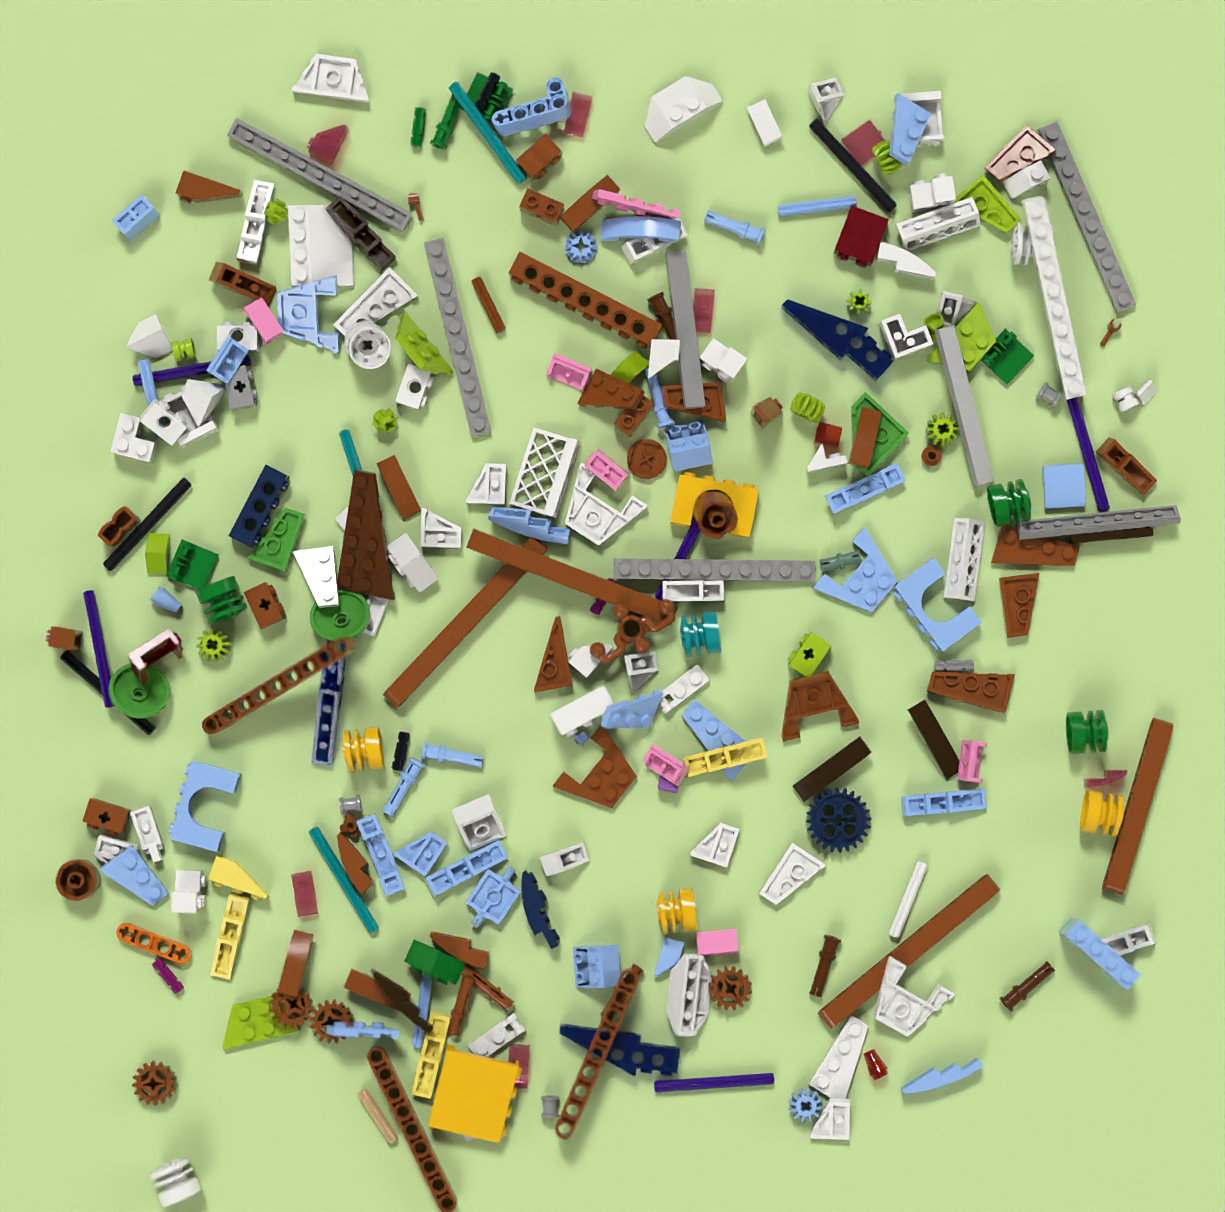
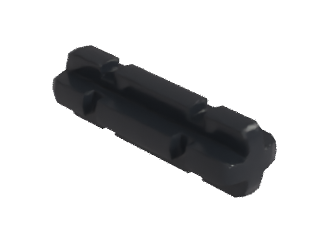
[475,72,500,111]
[391,731,410,771]

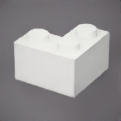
[908,174,956,212]
[879,314,933,361]
[699,338,747,383]
[110,413,158,464]
[387,533,439,593]
[171,869,206,913]

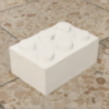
[550,686,614,737]

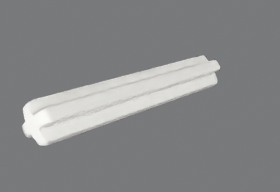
[889,861,928,938]

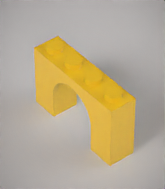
[670,472,759,538]

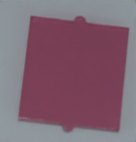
[841,120,885,166]

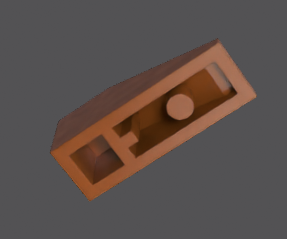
[175,170,243,204]
[209,262,276,305]
[751,397,783,429]

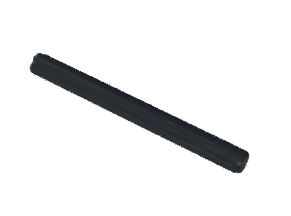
[809,119,897,212]
[103,478,192,571]
[60,651,156,735]

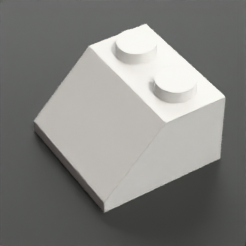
[452,794,507,851]

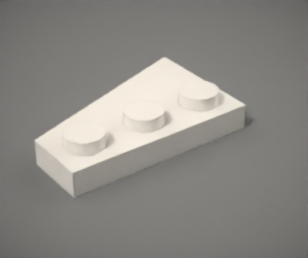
[293,546,339,608]
[759,843,826,905]

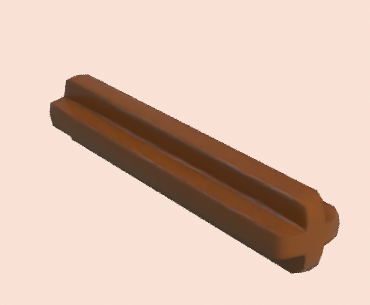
[472,277,505,333]

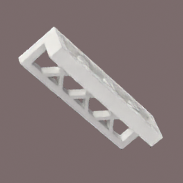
[896,197,980,251]
[944,518,985,602]

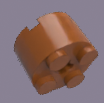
[693,492,738,539]
[55,859,100,901]

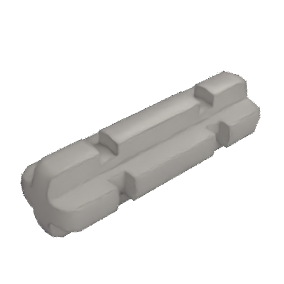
[934,660,974,672]

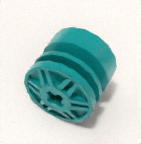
[680,611,721,657]

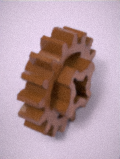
[708,966,752,1010]
[268,987,313,1029]
[309,999,353,1044]
[132,1060,177,1106]

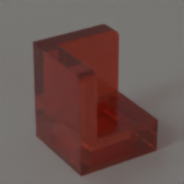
[813,422,842,449]

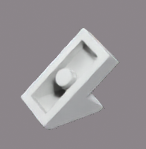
[806,444,847,473]

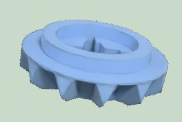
[565,230,597,263]

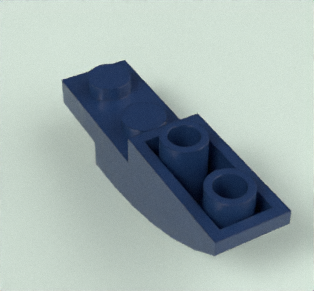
[521,870,560,949]

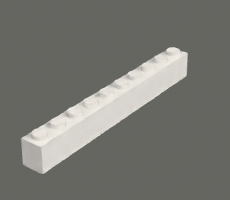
[1021,196,1086,400]

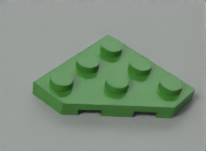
[851,392,909,477]

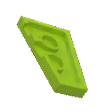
[954,174,1022,234]

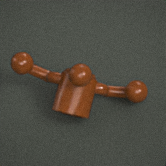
[589,599,675,664]

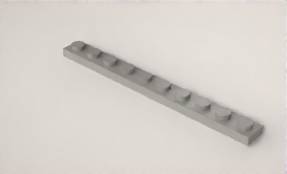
[227,118,413,232]
[1038,121,1136,313]
[424,238,491,437]
[614,558,815,581]

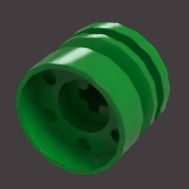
[987,479,1031,527]
[195,576,248,624]
[1066,710,1108,754]

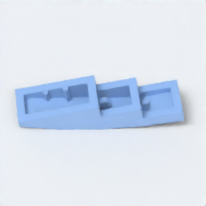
[488,507,571,544]
[901,788,987,816]
[424,840,508,897]
[901,1058,983,1094]

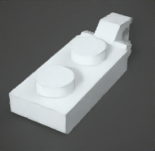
[130,805,163,863]

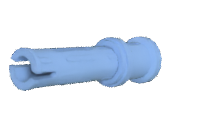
[704,210,765,245]
[644,368,675,429]
[421,741,483,768]
[383,756,426,817]

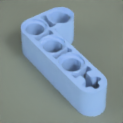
[492,77,571,136]

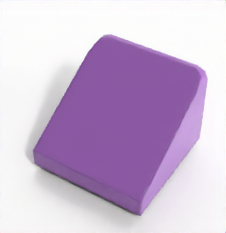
[657,775,678,793]

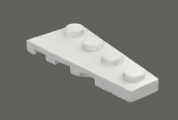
[333,267,418,336]
[808,1015,868,1099]

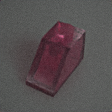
[307,124,349,165]

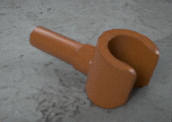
[408,193,424,221]
[1100,319,1122,346]

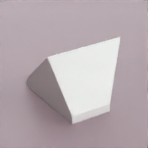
[808,78,844,126]
[936,291,978,327]
[126,314,172,359]
[648,339,680,379]
[181,379,225,428]
[624,651,659,695]

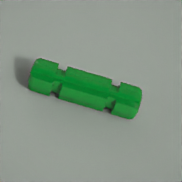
[410,107,426,147]

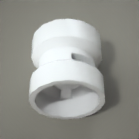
[1112,386,1139,412]

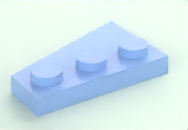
[889,93,931,165]
[601,689,663,728]
[99,845,169,905]

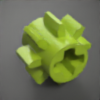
[264,198,288,225]
[846,289,872,315]
[372,408,398,434]

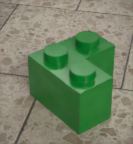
[404,939,466,985]

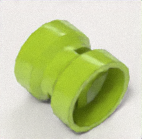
[923,313,947,341]
[171,338,196,362]

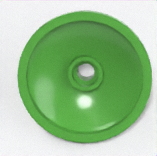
[310,589,370,643]
[109,664,170,718]

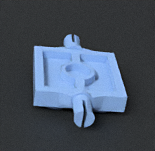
[465,866,521,928]

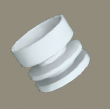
[1011,222,1053,266]
[344,321,391,369]
[149,1157,202,1207]

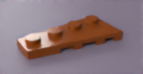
[926,672,1015,714]

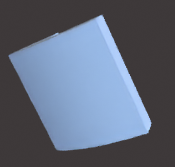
[1042,463,1086,509]

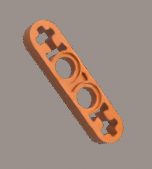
[116,923,192,964]

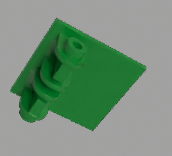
[460,72,513,123]
[981,328,1034,385]
[166,539,219,590]

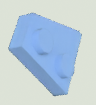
[393,831,448,876]

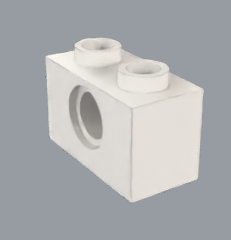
[217,322,259,352]
[395,363,434,411]
[140,399,187,446]

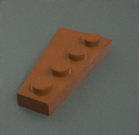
[991,525,1080,566]

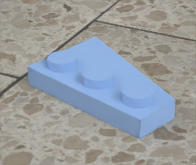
[326,1022,399,1038]

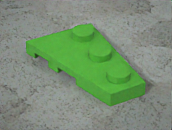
[248,507,306,571]

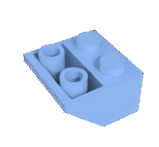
[664,420,713,472]
[573,944,620,988]

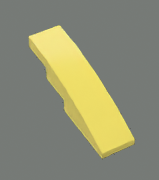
[683,737,768,777]
[210,893,250,980]
[411,1011,451,1099]

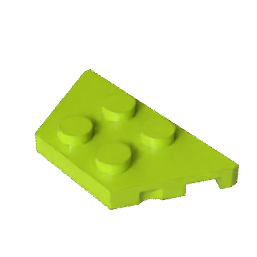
[927,302,996,373]
[395,312,454,377]
[223,996,300,1050]

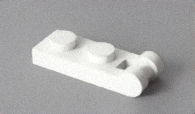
[659,664,709,714]
[468,1013,526,1057]

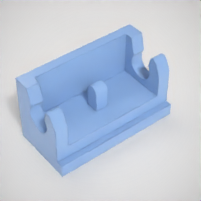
[112,194,160,241]
[206,336,249,384]

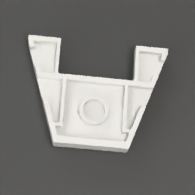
[565,463,647,546]
[873,956,955,1037]

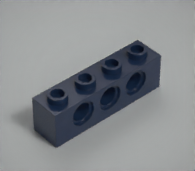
[228,465,290,548]

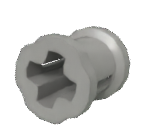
[1036,382,1063,408]
[339,795,362,815]
[541,1095,559,1118]

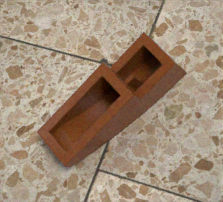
[559,175,621,232]
[848,407,881,469]
[1096,437,1157,495]
[376,455,421,519]
[337,832,375,894]
[277,930,314,998]
[430,931,489,969]
[344,968,411,1012]

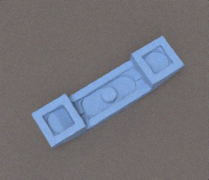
[600,216,681,241]
[825,463,906,514]
[356,814,405,896]

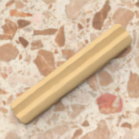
[358,1089,398,1143]

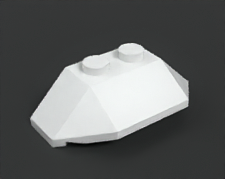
[645,76,723,143]
[666,954,712,1036]

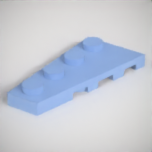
[682,700,747,782]

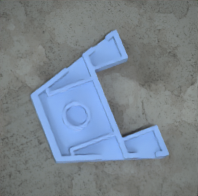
[277,275,340,353]
[813,528,898,612]

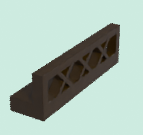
[1069,527,1154,544]

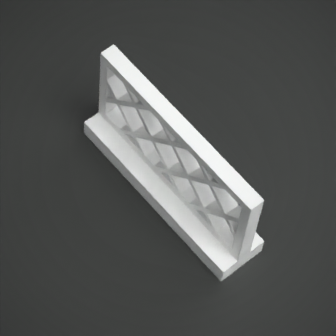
[509,427,581,519]

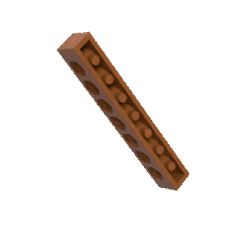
[509,251,663,349]

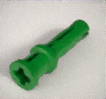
[430,94,460,150]

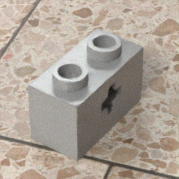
[224,365,259,411]

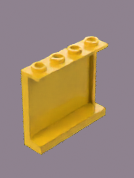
[428,1044,522,1143]

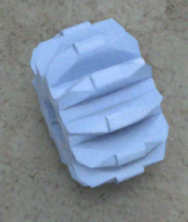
[788,1088,823,1123]

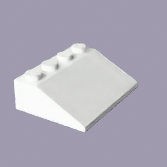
[288,205,354,287]

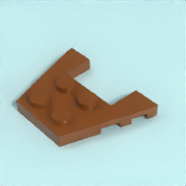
[781,671,859,741]
[553,725,637,808]

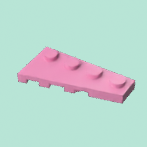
[592,189,680,219]

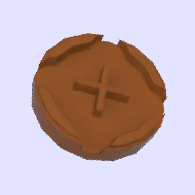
[627,439,667,479]

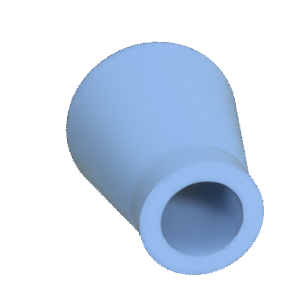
[151,587,182,613]

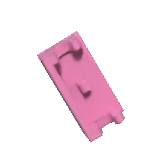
[242,298,283,345]
[546,353,592,391]
[584,449,630,491]
[957,740,987,783]
[643,744,690,786]
[696,929,739,957]

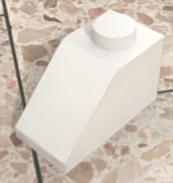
[1002,160,1050,200]
[568,644,613,678]
[540,842,589,876]

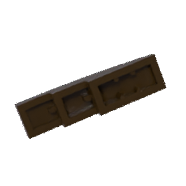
[326,196,396,272]
[907,699,960,779]
[793,736,872,802]
[370,968,434,1034]

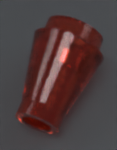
[864,1049,888,1081]

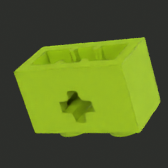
[787,632,832,677]

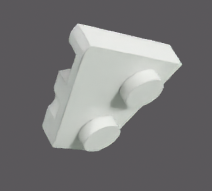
[466,463,506,505]
[420,508,462,548]
[690,823,740,867]
[94,834,139,863]
[810,1098,850,1140]

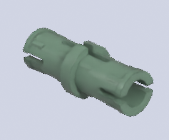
[819,550,862,572]

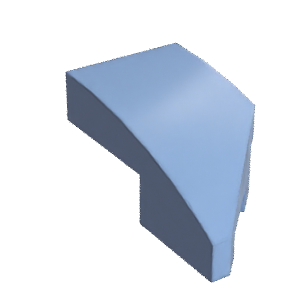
[654,937,684,977]

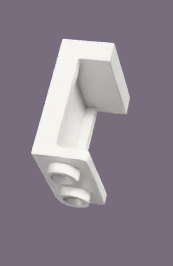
[901,91,945,148]
[162,386,219,447]

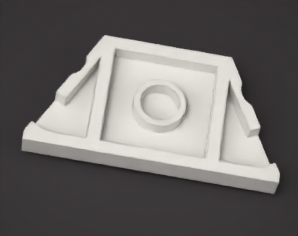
[292,54,369,103]

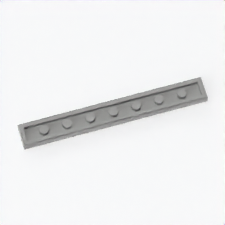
[665,250,705,409]
[934,325,994,486]
[1016,505,1181,540]

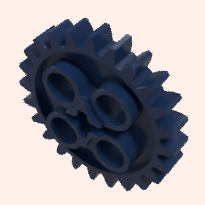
[805,787,872,853]

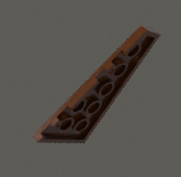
[337,469,395,600]

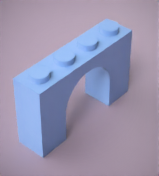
[893,558,982,652]
[168,761,241,852]
[1059,917,1141,990]

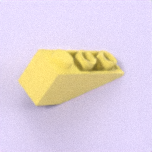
[208,855,269,901]

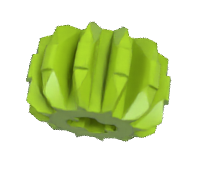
[872,140,902,176]
[790,393,826,423]
[925,412,960,447]
[196,628,231,662]

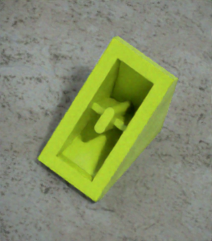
[610,350,649,384]
[145,533,170,574]

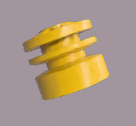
[342,726,384,772]
[1080,789,1124,837]
[656,888,697,934]

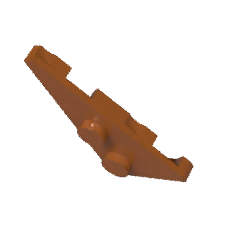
[534,616,573,692]

